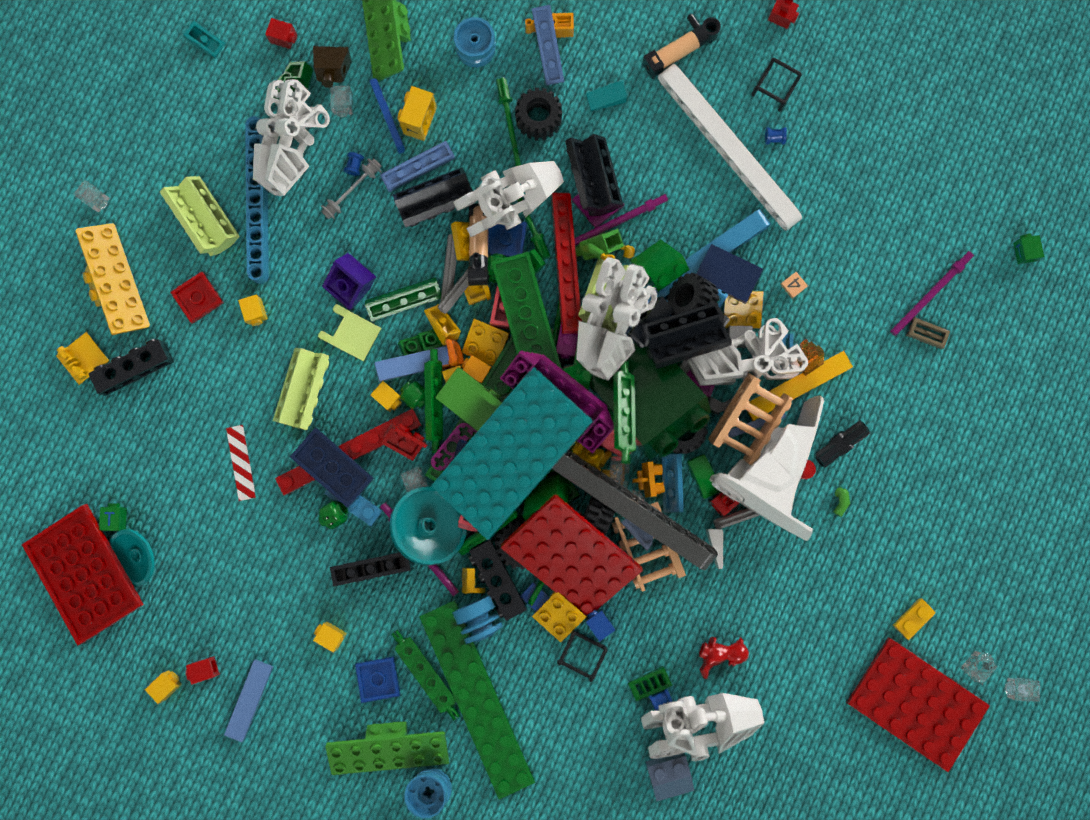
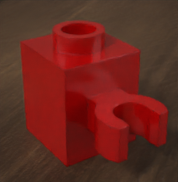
[768,0,799,29]
[709,491,739,516]

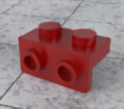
[380,422,428,461]

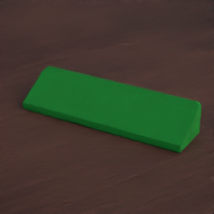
[364,277,441,322]

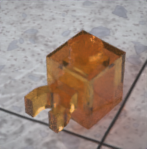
[797,339,824,376]

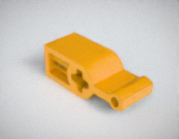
[525,13,574,38]

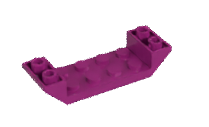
[500,351,614,453]

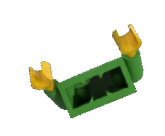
[575,229,635,260]

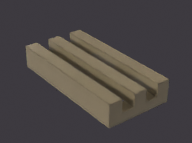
[906,317,950,349]

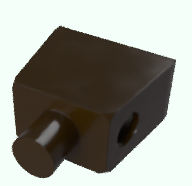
[313,46,351,88]

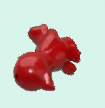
[699,637,749,679]

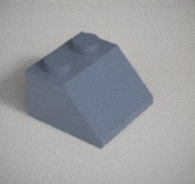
[645,753,694,802]

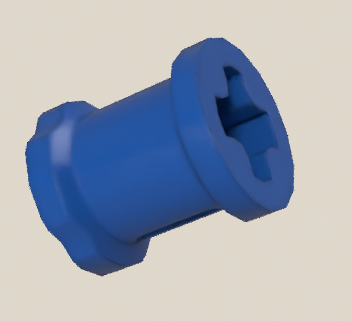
[765,127,787,145]
[343,152,364,176]
[649,689,673,711]

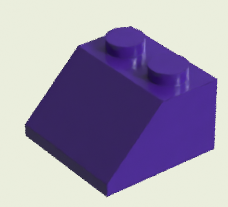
[322,253,376,311]

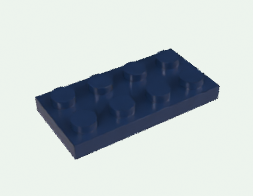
[290,427,375,508]

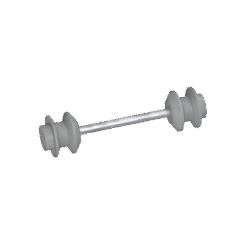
[321,158,382,220]

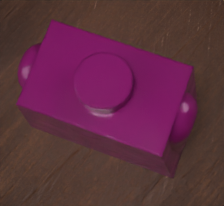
[556,324,578,364]

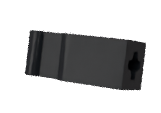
[627,297,675,348]

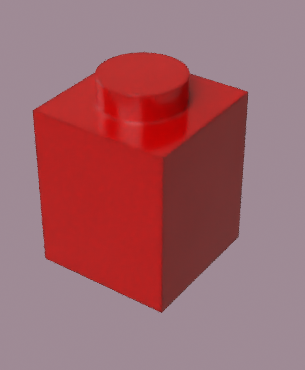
[265,18,297,49]
[185,656,220,685]

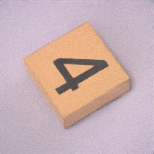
[780,272,808,299]

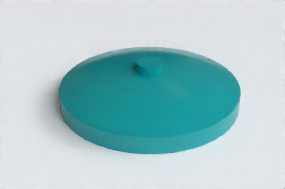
[389,487,467,566]

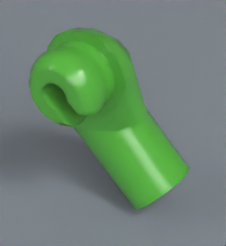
[833,487,850,517]

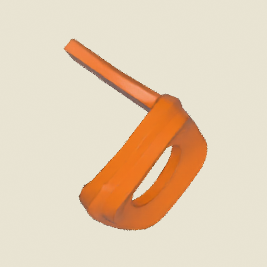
[442,338,464,370]

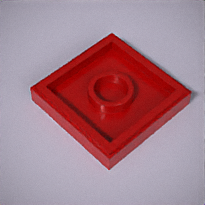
[170,271,224,324]

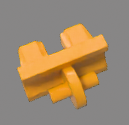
[632,461,665,498]

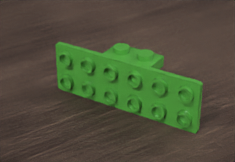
[362,0,411,82]
[436,368,503,431]
[325,721,449,775]

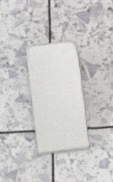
[706,529,723,569]

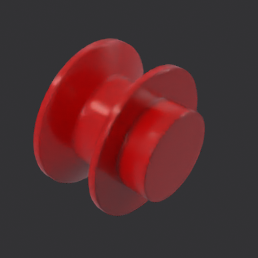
[800,460,816,479]

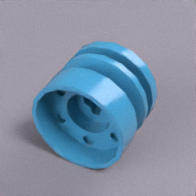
[452,595,503,644]
[404,768,452,819]

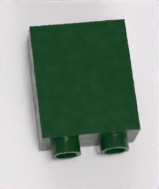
[590,343,711,460]

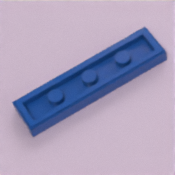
[369,78,405,154]

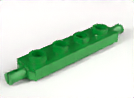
[424,349,443,453]
[613,361,636,464]
[391,629,460,721]

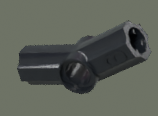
[814,420,871,468]

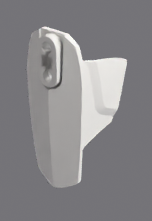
[749,396,824,485]
[710,453,813,541]

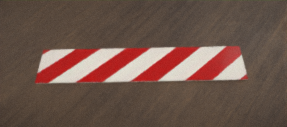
[226,425,256,501]

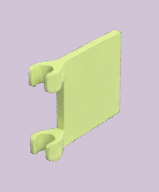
[318,304,382,362]

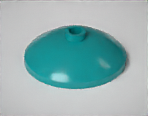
[109,529,155,587]

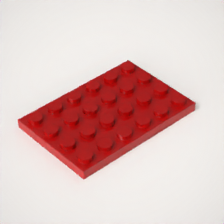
[501,494,643,618]
[22,504,144,646]
[846,637,990,772]

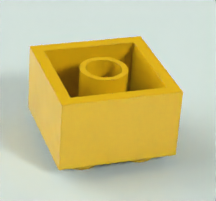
[397,86,437,141]

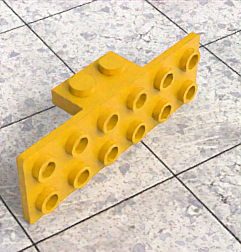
[75,223,150,335]

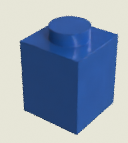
[585,609,615,642]

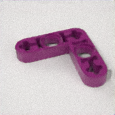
[431,423,478,471]

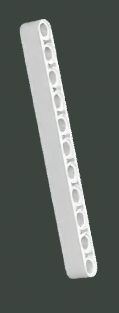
[658,64,802,231]

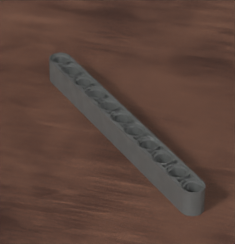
[552,450,718,570]

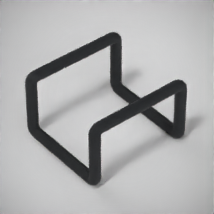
[751,58,802,112]
[557,630,608,682]

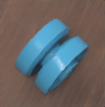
[454,17,496,68]

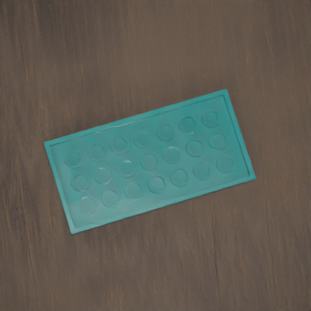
[431,367,593,540]

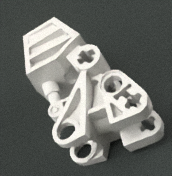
[253,79,330,196]
[453,161,564,237]
[576,257,657,380]
[687,318,808,385]
[641,693,764,761]

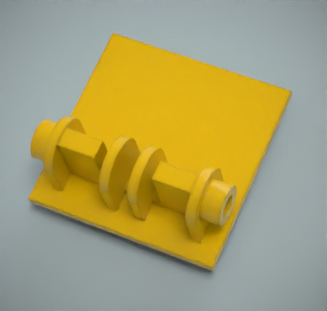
[724,291,764,328]
[462,318,509,366]
[56,332,109,385]
[532,592,586,642]

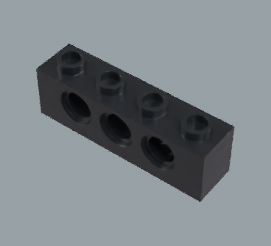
[88,339,174,396]
[468,540,527,621]
[330,552,414,587]

